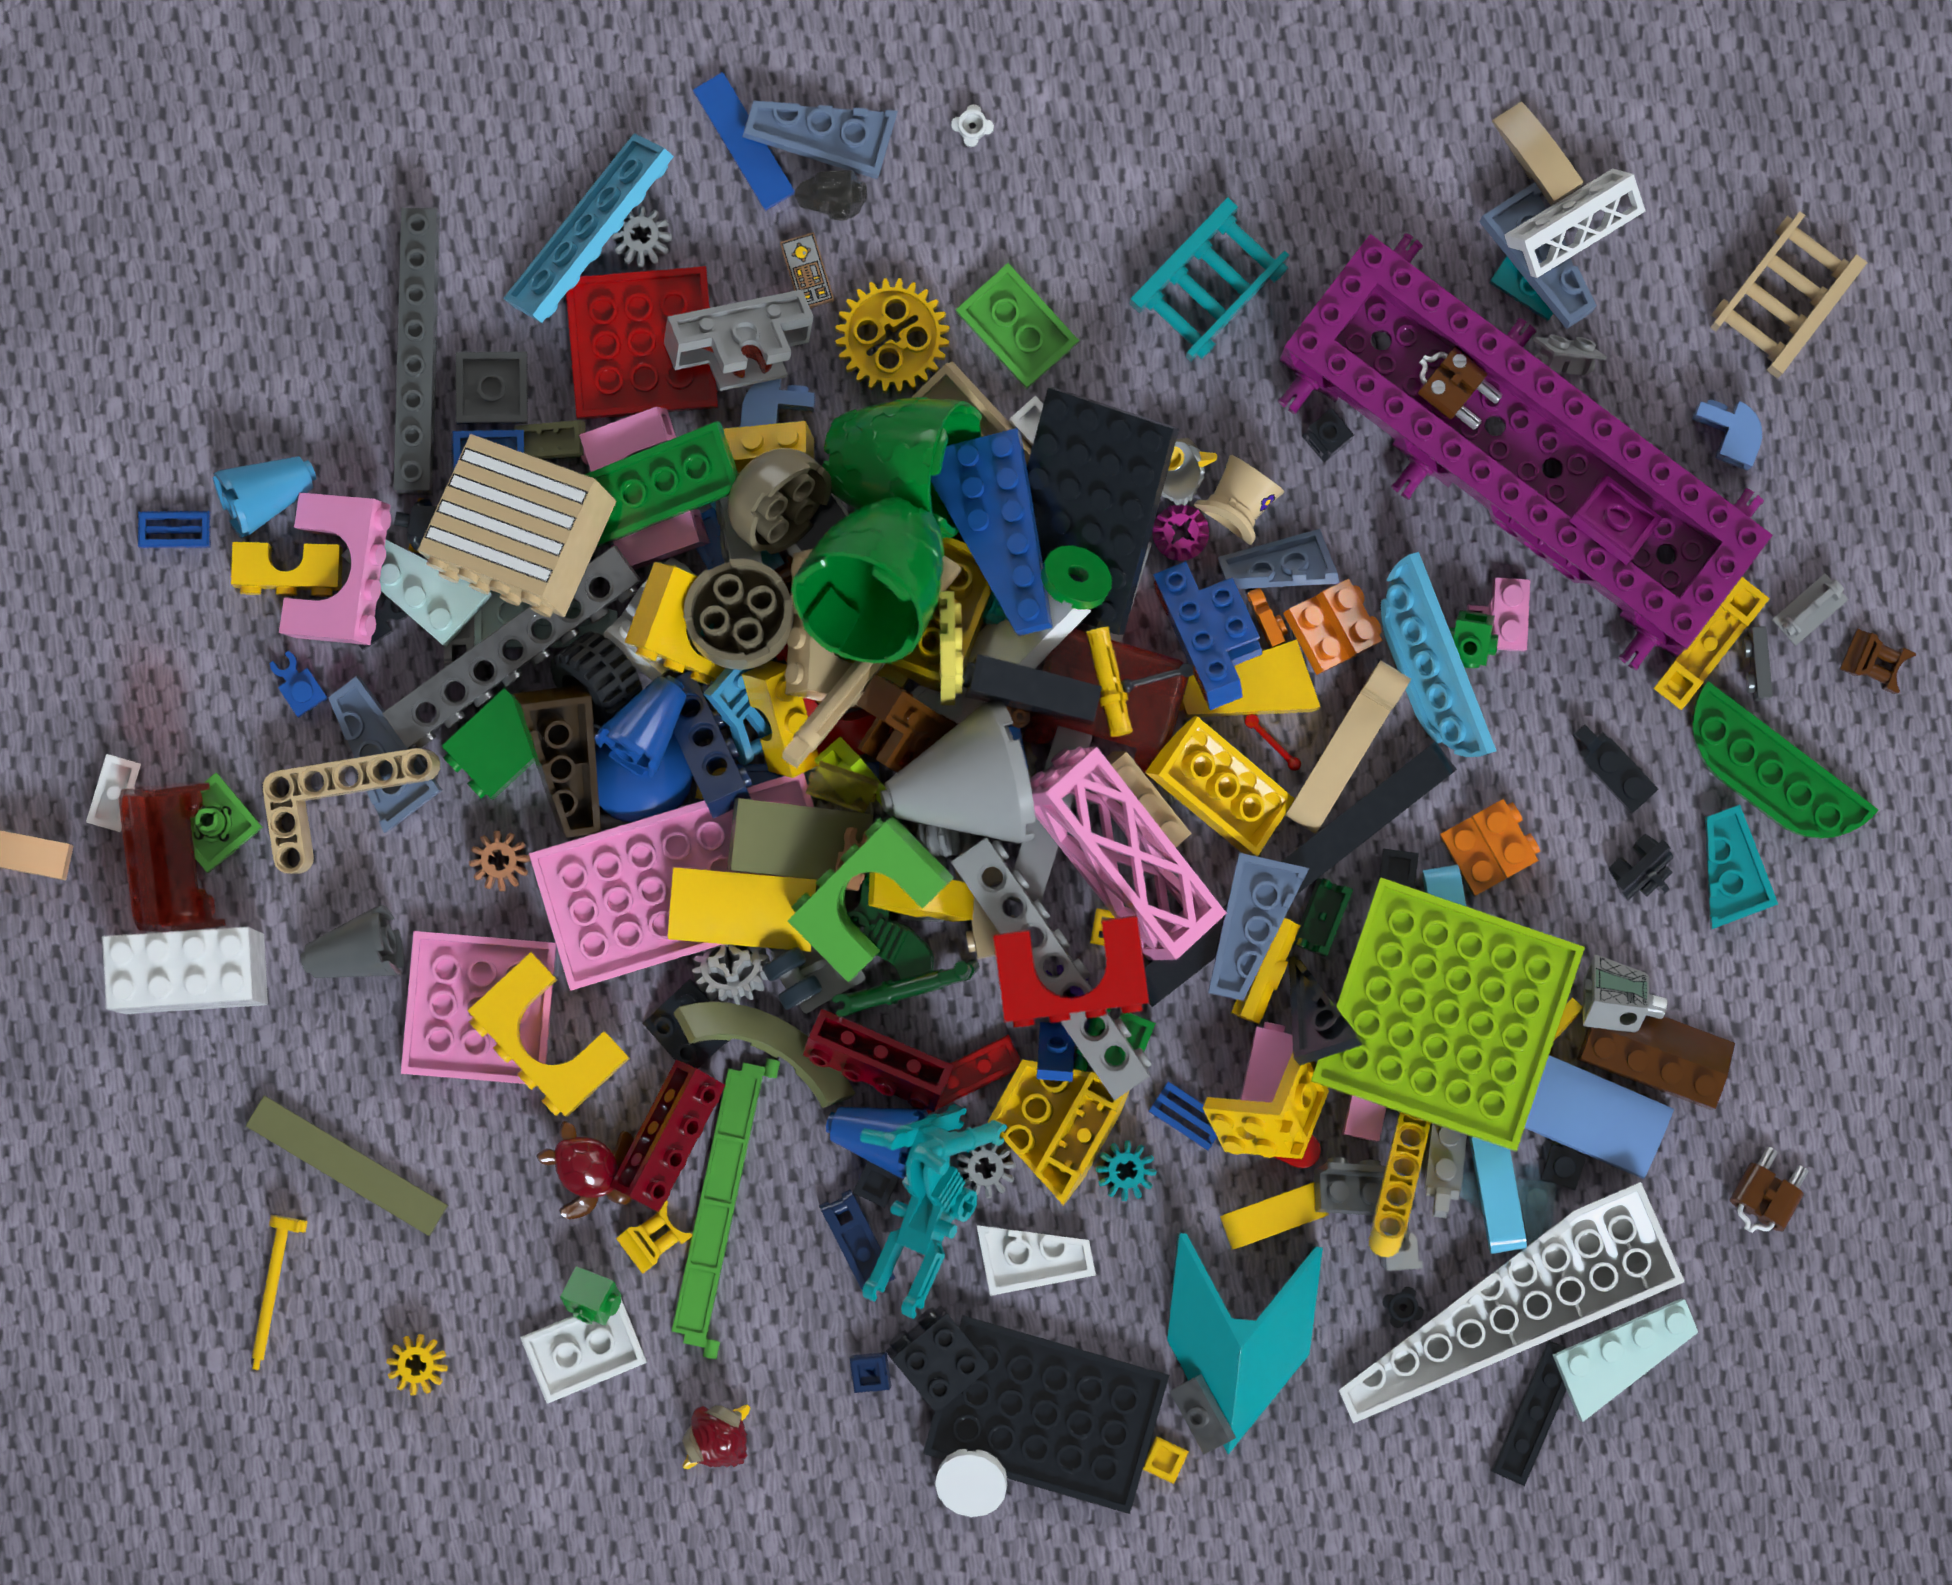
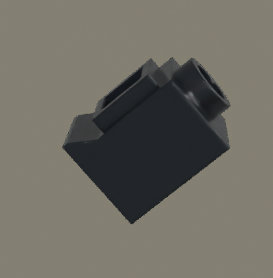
[1302,408,1354,463]

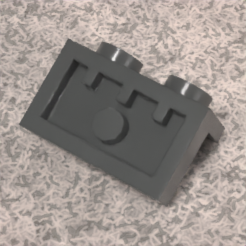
[1314,1158,1386,1216]

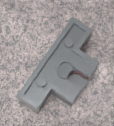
[664,289,813,391]

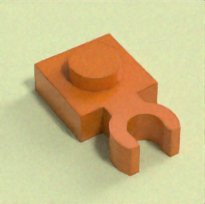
[1246,588,1288,648]

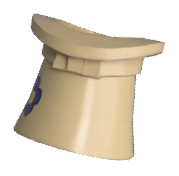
[1194,455,1284,545]

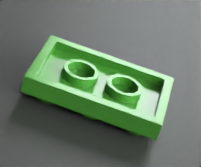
[956,263,1079,390]

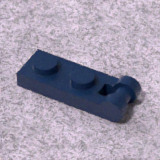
[819,1189,896,1291]

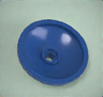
[595,732,694,823]

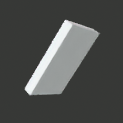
[520,1298,647,1404]

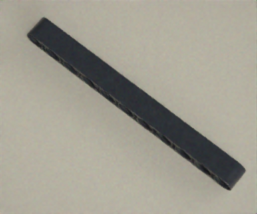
[1145,742,1457,1007]

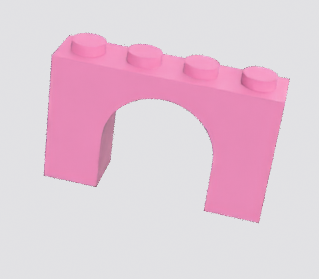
[579,407,710,570]
[279,493,391,645]
[1240,1022,1387,1142]

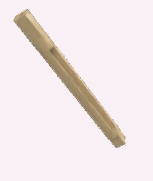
[783,555,961,768]

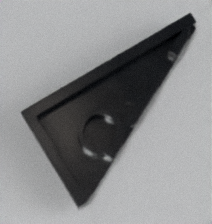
[1289,956,1362,1065]

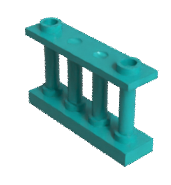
[1129,197,1289,362]

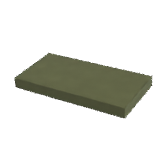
[727,798,874,885]

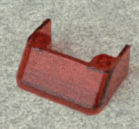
[119,782,226,933]

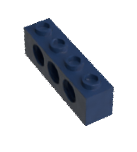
[673,671,753,819]

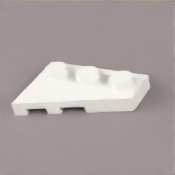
[976,1225,1096,1296]

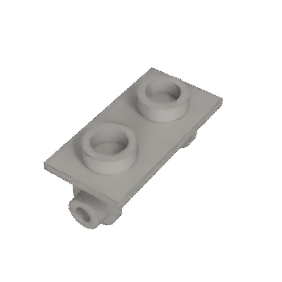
[1533,335,1607,375]
[1772,573,1849,646]

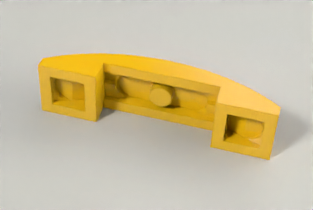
[1653,577,1770,711]

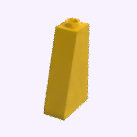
[1171,639,1320,718]

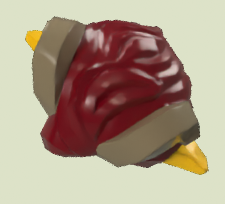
[682,1404,750,1469]

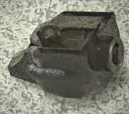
[795,170,867,221]

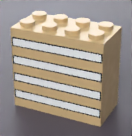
[418,434,616,618]

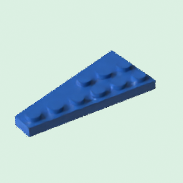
[931,428,1053,636]

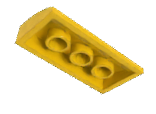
[1145,716,1295,857]
[668,867,817,952]

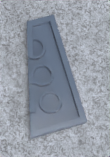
[1479,182,1597,329]
[328,676,443,833]
[1208,853,1309,1001]

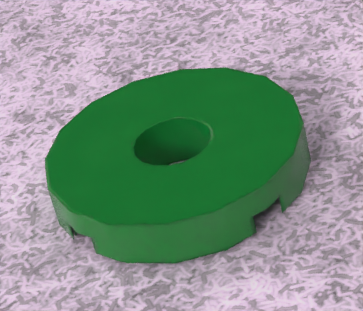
[1041,546,1112,610]

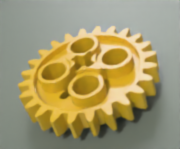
[835,278,949,394]

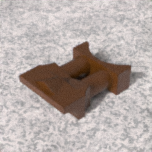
[1839,629,1916,694]

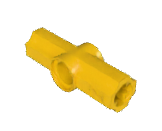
[1231,918,1301,1025]

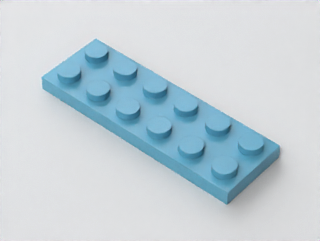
[503,133,674,323]

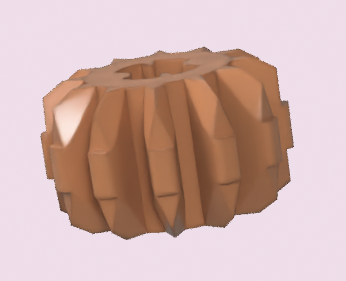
[469,831,531,892]

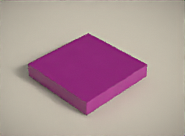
[1570,475,1663,565]

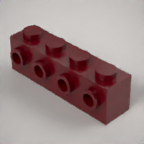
[803,1009,954,1112]
[610,1059,726,1212]

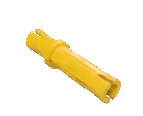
[1086,627,1133,737]

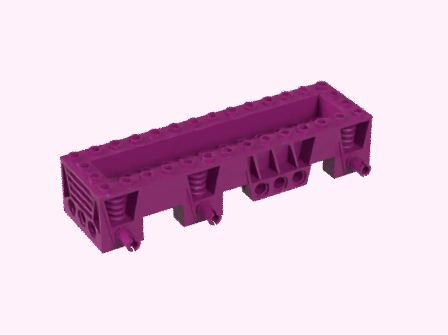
[1278,233,1773,671]

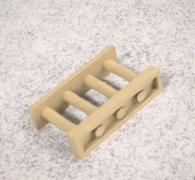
[1710,212,1868,379]

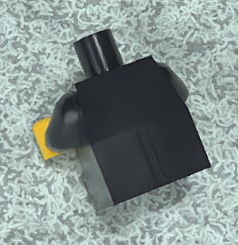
[394,498,437,554]

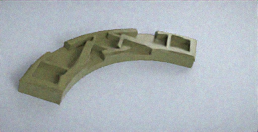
[674,1002,856,1108]

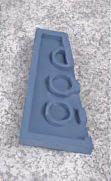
[742,101,898,179]

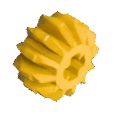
[386,1334,448,1395]

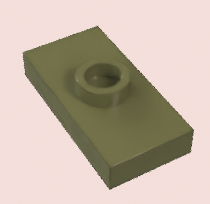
[514,420,585,460]

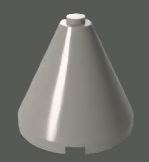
[880,701,1035,843]

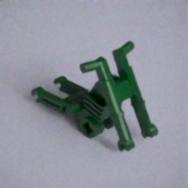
[832,811,980,1017]

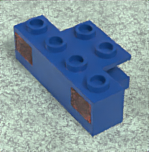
[1153,561,1262,710]

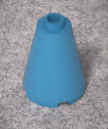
[213,456,317,538]

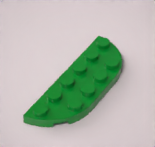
[1692,681,1879,839]

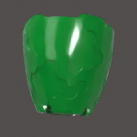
[822,397,982,538]
[792,497,944,663]

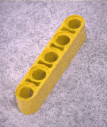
[1369,1112,1431,1257]

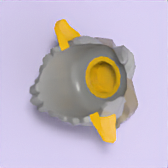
[1162,438,1217,506]

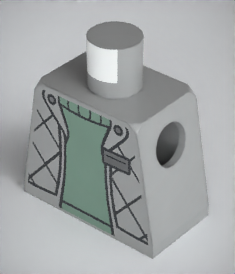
[1583,954,1667,1033]

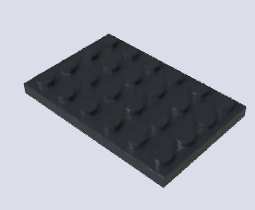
[1027,387,1179,635]
[923,1315,1170,1514]

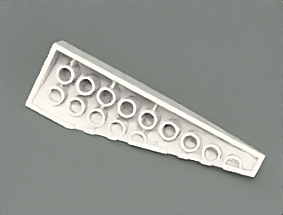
[1339,1182,1685,1423]

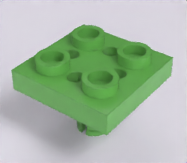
[161,773,263,873]

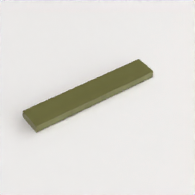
[246,1095,449,1236]

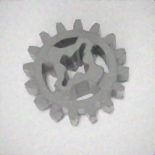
[692,944,770,1005]

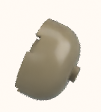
[727,448,832,554]
[684,559,794,670]

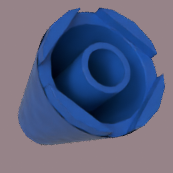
[594,675,686,777]
[826,1107,928,1179]

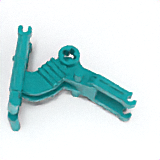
[860,1104,1007,1319]

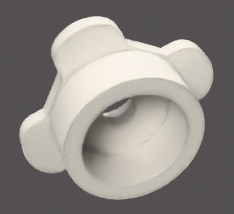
[951,105,994,147]

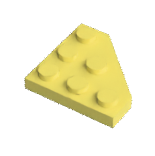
[940,592,963,705]

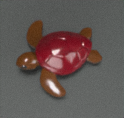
[537,1121,634,1220]

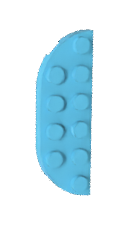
[1381,552,1497,757]

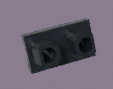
[1609,834,1674,901]

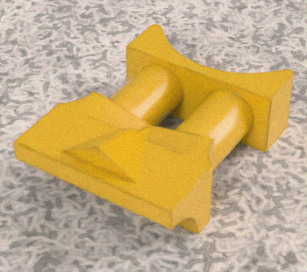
[616,1201,693,1274]

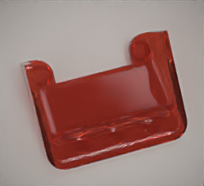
[1022,629,1189,778]

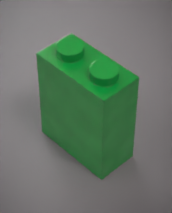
[442,688,535,800]

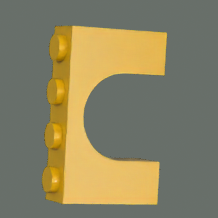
[624,562,725,685]
[467,952,630,1117]

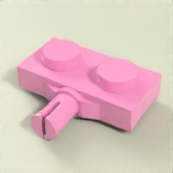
[1466,577,1530,651]

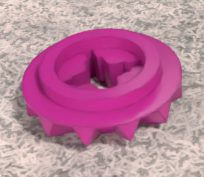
[1152,504,1209,561]

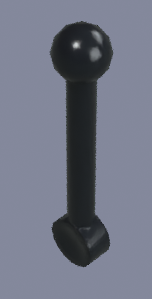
[1121,663,1194,692]

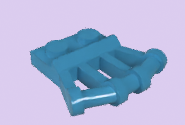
[703,668,772,765]

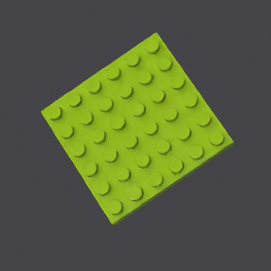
[1311,877,1585,1152]

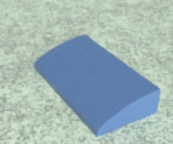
[1525,1055,1674,1179]

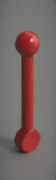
[1245,714,1301,771]

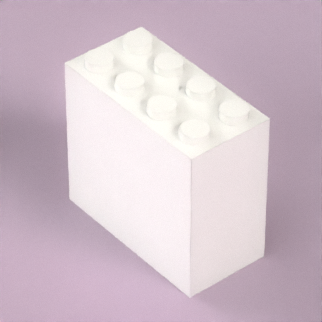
[103,927,268,1014]

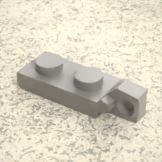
[1424,1123,1467,1218]

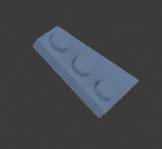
[1218,529,1339,589]

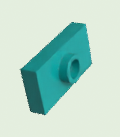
[1489,256,1553,321]

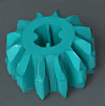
[1095,1140,1157,1201]

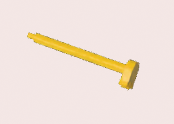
[251,1215,308,1370]

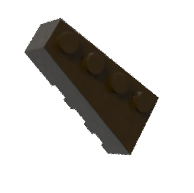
[512,685,601,838]

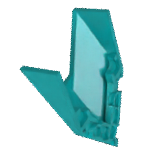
[1167,1233,1323,1455]

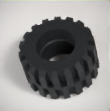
[550,631,643,729]

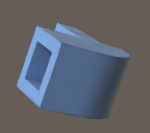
[740,378,815,427]
[1692,400,1762,471]

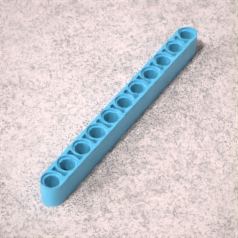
[1422,864,1527,1254]

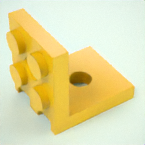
[1203,1052,1329,1159]

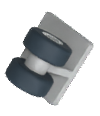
[762,945,865,1014]

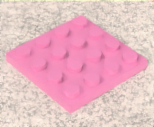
[401,931,557,1084]

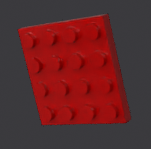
[566,266,718,420]

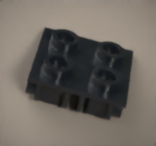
[642,979,729,1069]

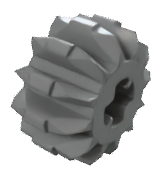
[611,206,672,267]
[917,823,978,857]
[957,1144,1016,1199]

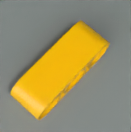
[1219,1182,1329,1250]

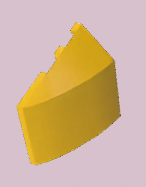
[988,1059,1130,1206]

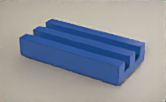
[138,511,211,548]
[1148,1081,1217,1151]

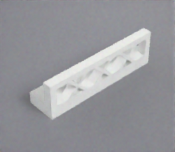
[1504,169,1645,278]

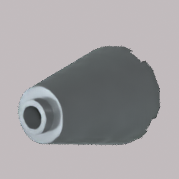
[301,905,405,978]

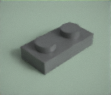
[1742,626,1773,701]

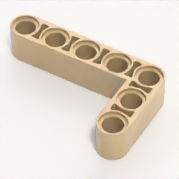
[1285,660,1411,834]
[263,748,440,874]

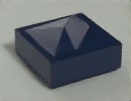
[850,1352,892,1393]

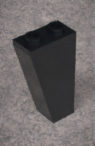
[962,654,1102,725]

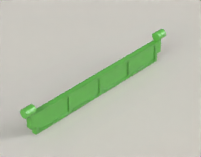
[672,1058,780,1359]

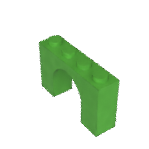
[788,816,954,982]

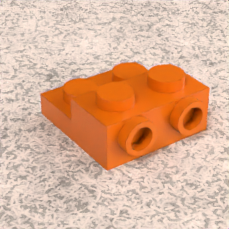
[1283,579,1383,675]
[1439,798,1540,897]

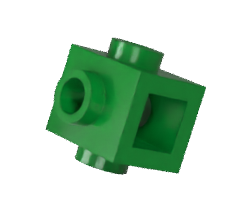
[1449,610,1499,668]

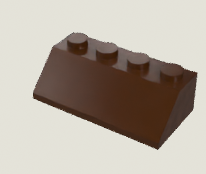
[1576,1016,1735,1110]

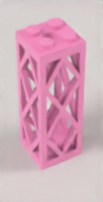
[1029,747,1226,960]

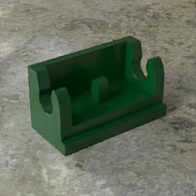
[1293,878,1353,957]

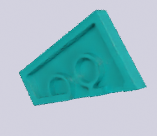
[1705,805,1778,930]

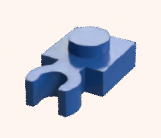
[269,651,328,718]

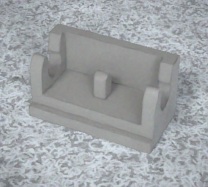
[1380,1230,1423,1271]

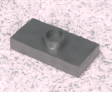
[1169,1374,1236,1454]

